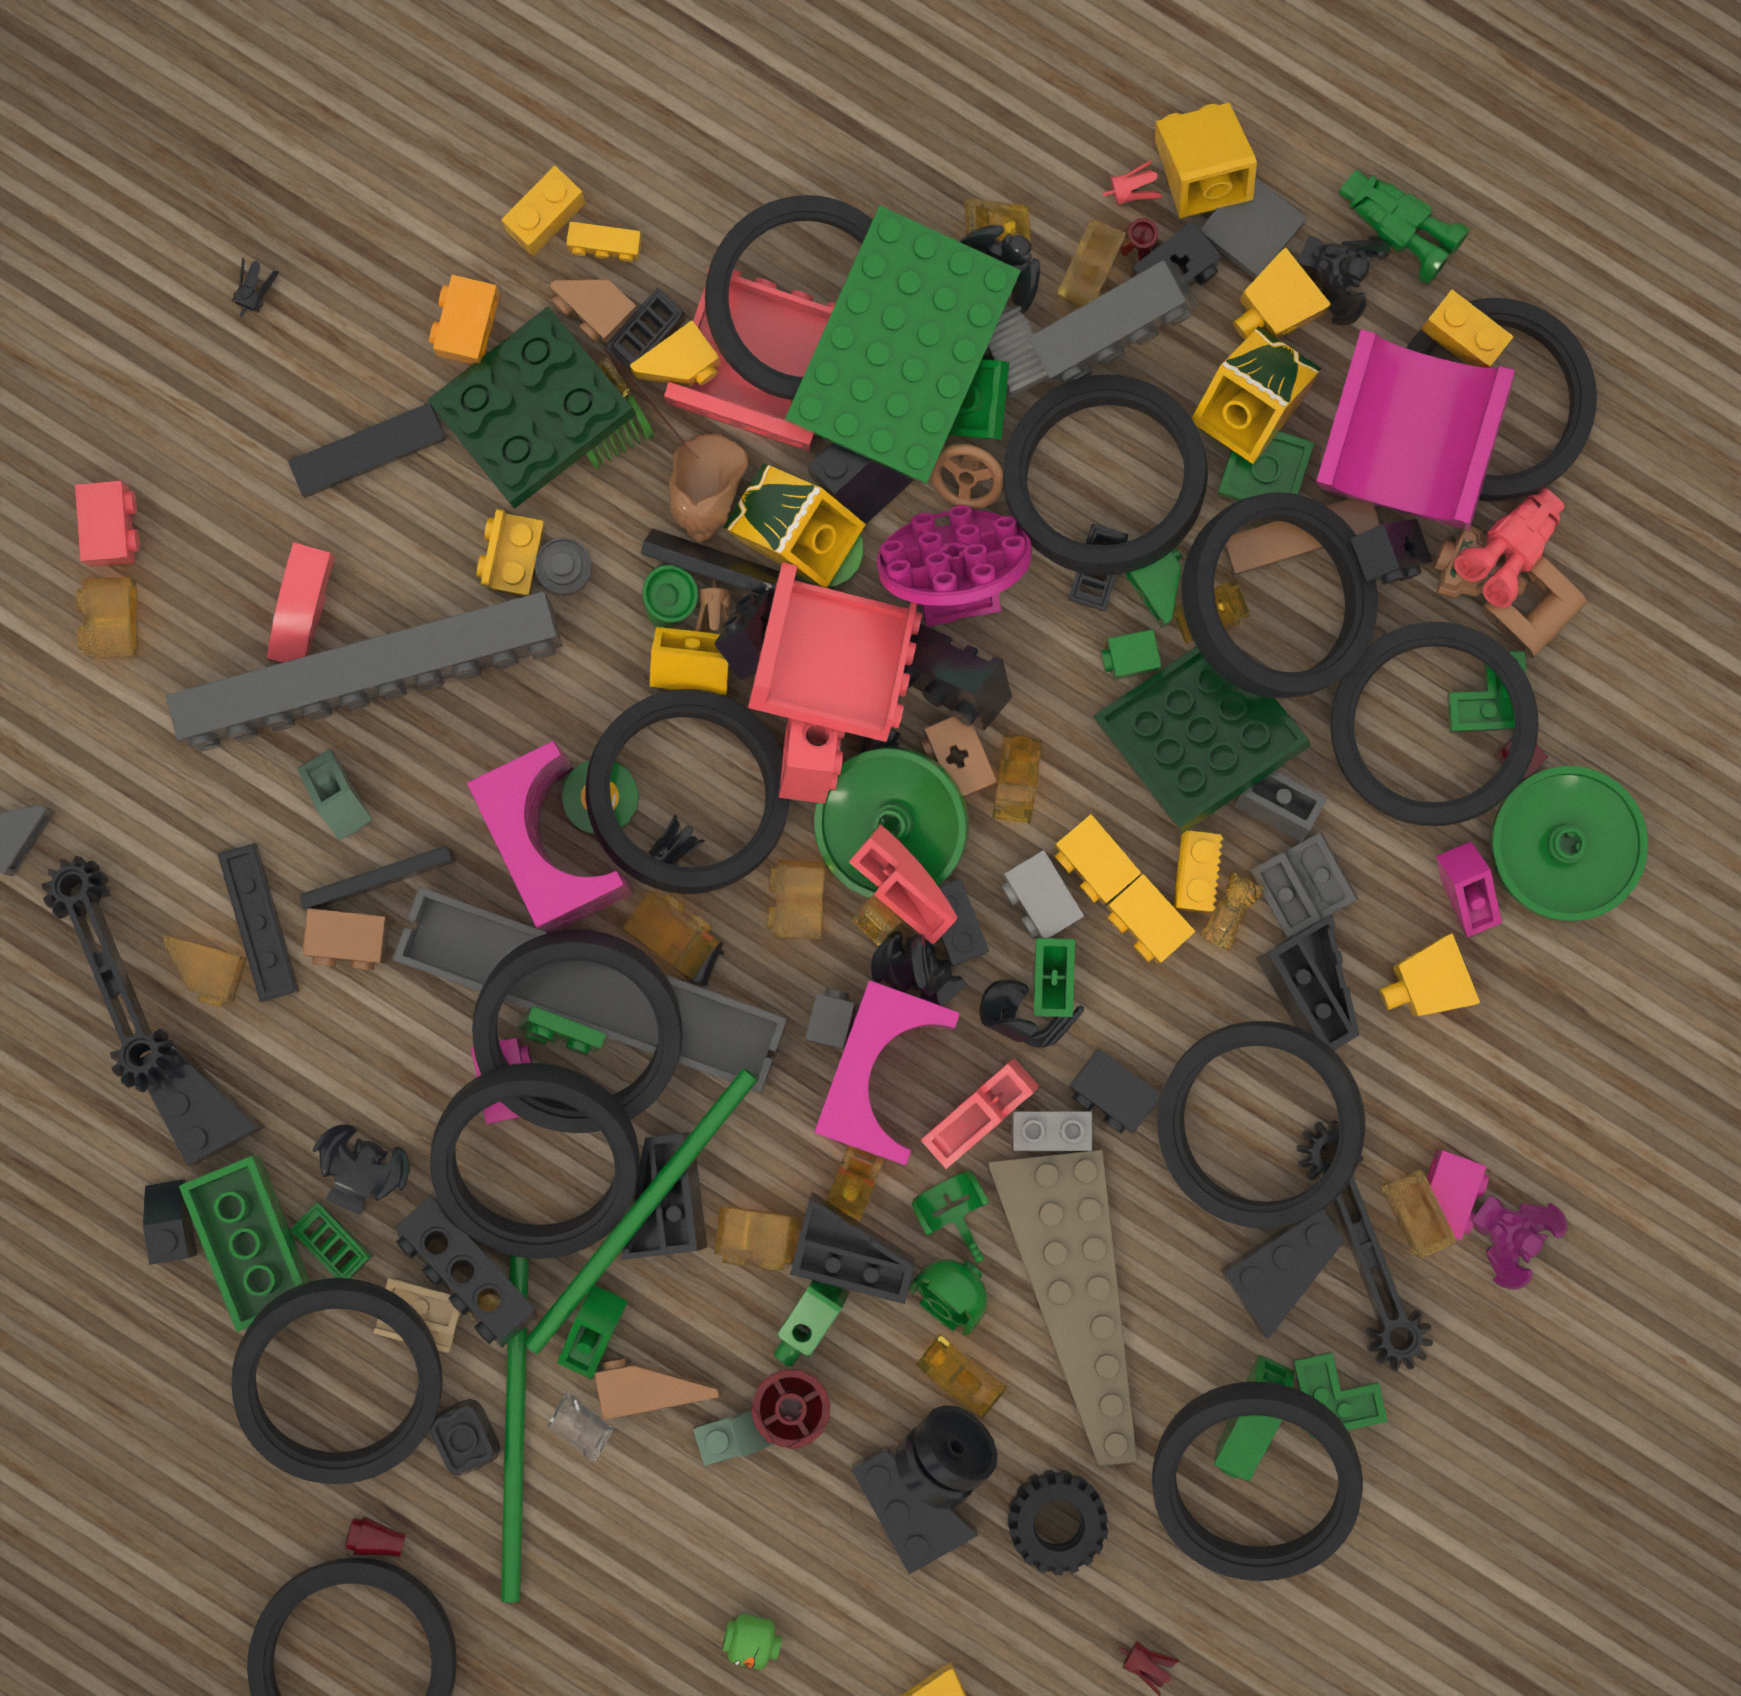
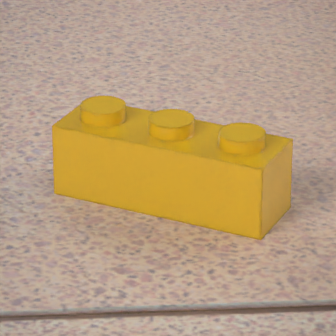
[566,222,642,262]

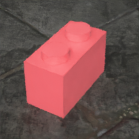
[75,481,140,567]

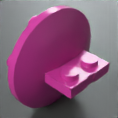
[877,505,1032,627]

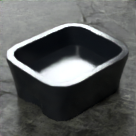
[429,1399,501,1476]

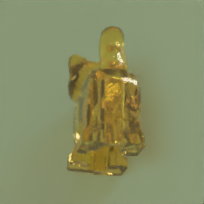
[1200,872,1264,951]

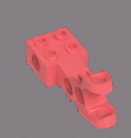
[779,585,845,804]

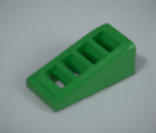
[290,1201,374,1279]

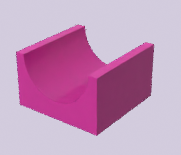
[1316,329,1515,531]
[467,741,634,933]
[814,980,960,1166]

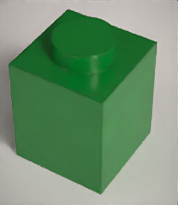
[1100,629,1161,681]

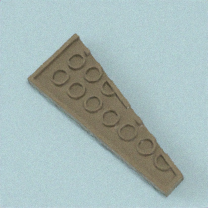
[988,1149,1137,1466]

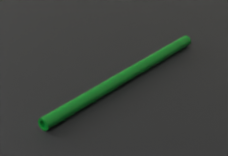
[523,1067,759,1354]
[501,1255,529,1603]

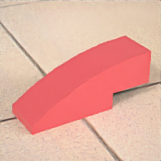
[267,542,335,663]
[849,824,958,945]
[921,1057,1039,1169]

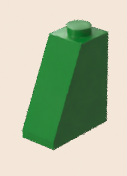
[1214,1354,1294,1481]

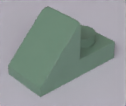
[693,1409,774,1466]

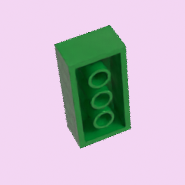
[179,1155,311,1332]

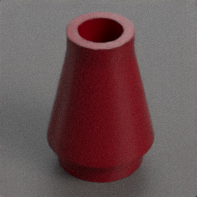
[345,1516,406,1557]

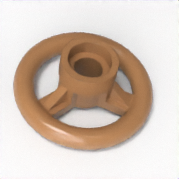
[930,444,1004,509]

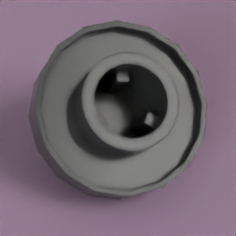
[535,538,593,596]

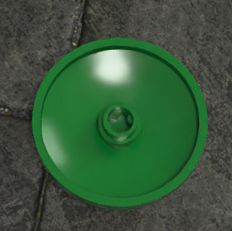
[814,746,969,901]
[1490,766,1648,922]

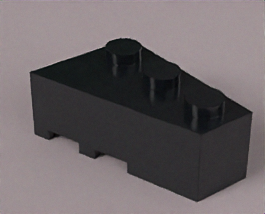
[903,624,1012,731]
[1256,915,1359,1050]
[138,1044,265,1166]
[621,1132,707,1260]
[790,1192,915,1304]
[1220,1209,1344,1339]
[852,1445,978,1574]

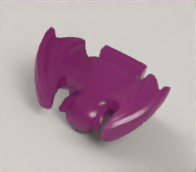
[1471,1195,1568,1290]

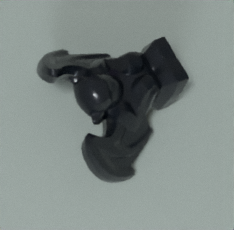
[959,225,1040,315]
[1297,235,1391,326]
[871,931,967,1007]
[312,1124,410,1215]

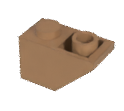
[549,279,637,345]

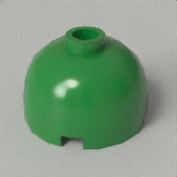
[909,1259,988,1336]

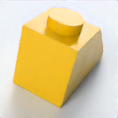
[630,320,721,387]

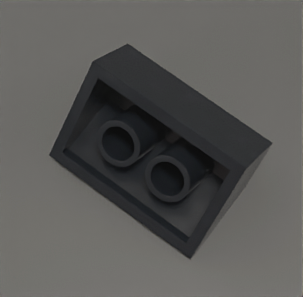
[808,443,915,524]

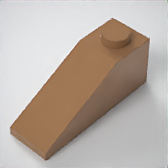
[594,1358,721,1420]

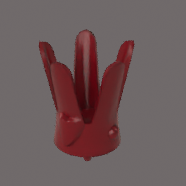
[1121,218,1160,261]
[1119,1641,1180,1696]

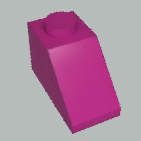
[1436,841,1502,938]

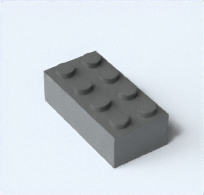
[1028,260,1199,382]

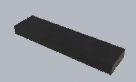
[288,403,446,498]
[641,528,797,594]
[217,843,299,1002]
[299,846,456,910]

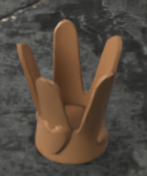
[695,579,731,633]

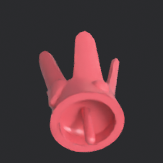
[1103,159,1162,206]

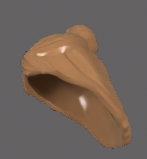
[669,433,748,543]

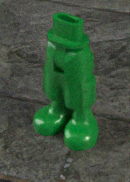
[1338,169,1471,286]

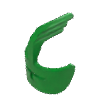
[912,1171,989,1263]

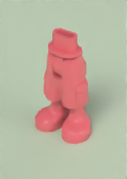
[1454,488,1565,608]

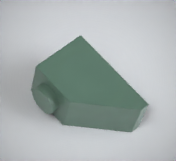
[297,749,372,841]

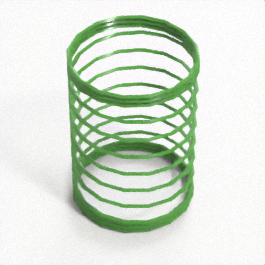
[586,395,655,470]

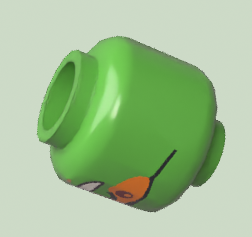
[722,1613,782,1670]

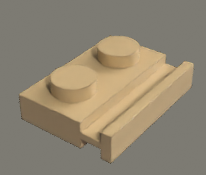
[373,1277,461,1353]

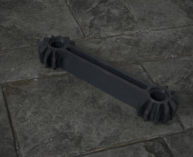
[42,856,180,1092]
[1296,1120,1433,1371]

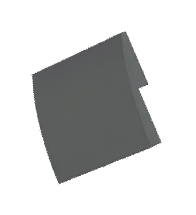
[1200,177,1307,279]
[1250,831,1359,938]

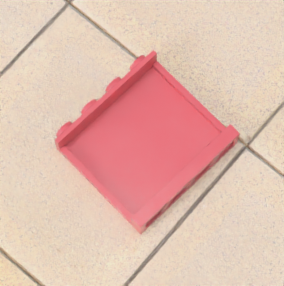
[664,268,836,452]
[748,562,922,742]

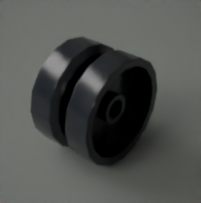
[895,1405,998,1509]

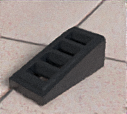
[606,288,686,372]
[1068,524,1128,612]

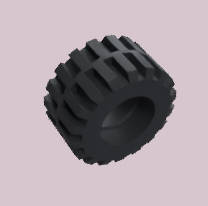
[1008,1470,1108,1575]

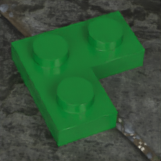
[1447,651,1526,733]
[517,1006,606,1055]
[1293,1352,1388,1438]

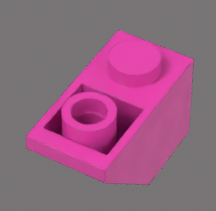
[1424,1150,1489,1240]

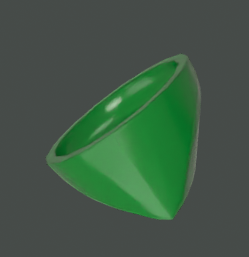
[642,563,698,628]

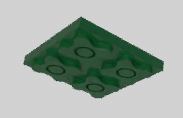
[427,307,637,509]
[1094,646,1311,834]

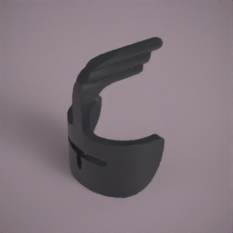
[979,980,1084,1047]

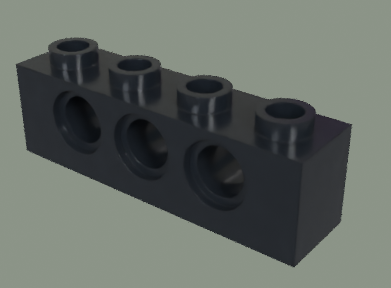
[395,1196,537,1348]

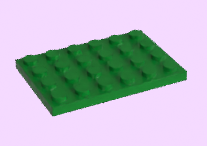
[784,205,1021,484]

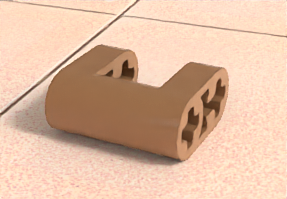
[1481,556,1587,658]

